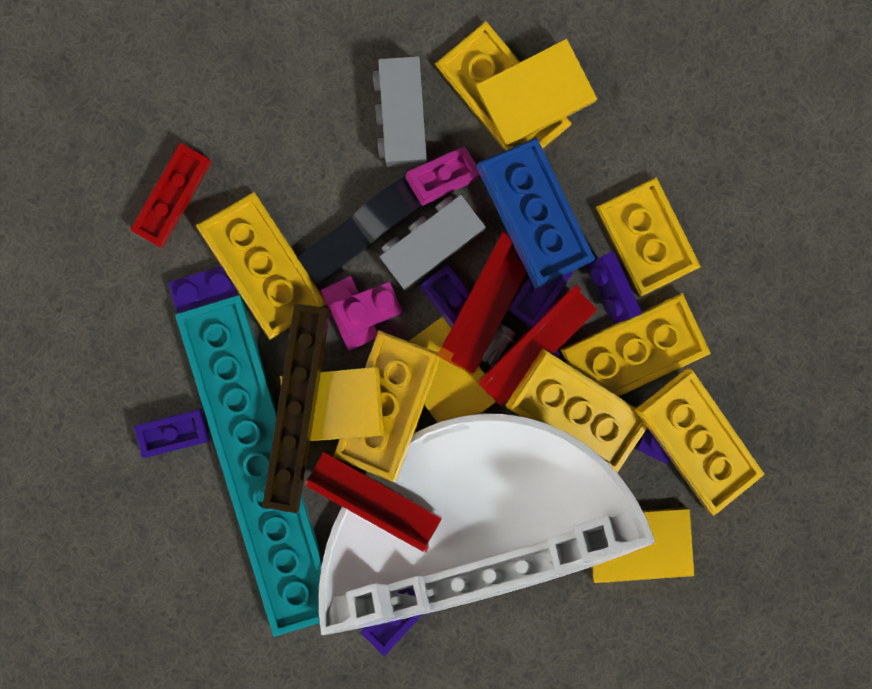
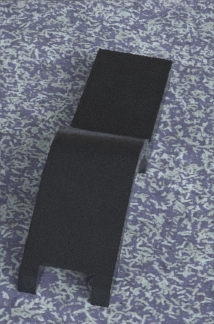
[297,176,428,285]

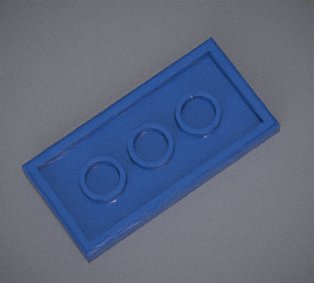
[476,138,595,289]

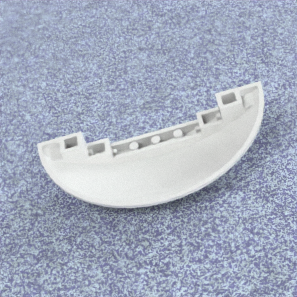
[319,414,656,635]

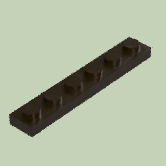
[262,303,330,513]

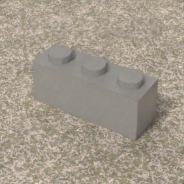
[373,56,427,167]
[379,195,486,291]

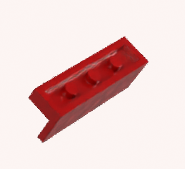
[437,232,527,374]
[477,284,598,406]
[304,451,442,553]

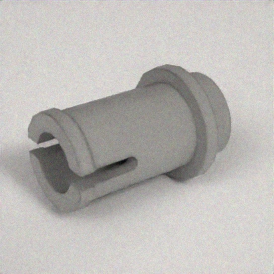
[482,323,516,366]

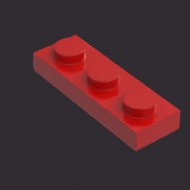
[130,143,212,248]

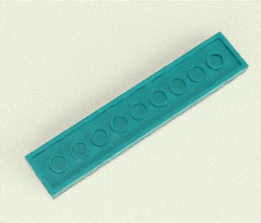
[175,295,323,637]

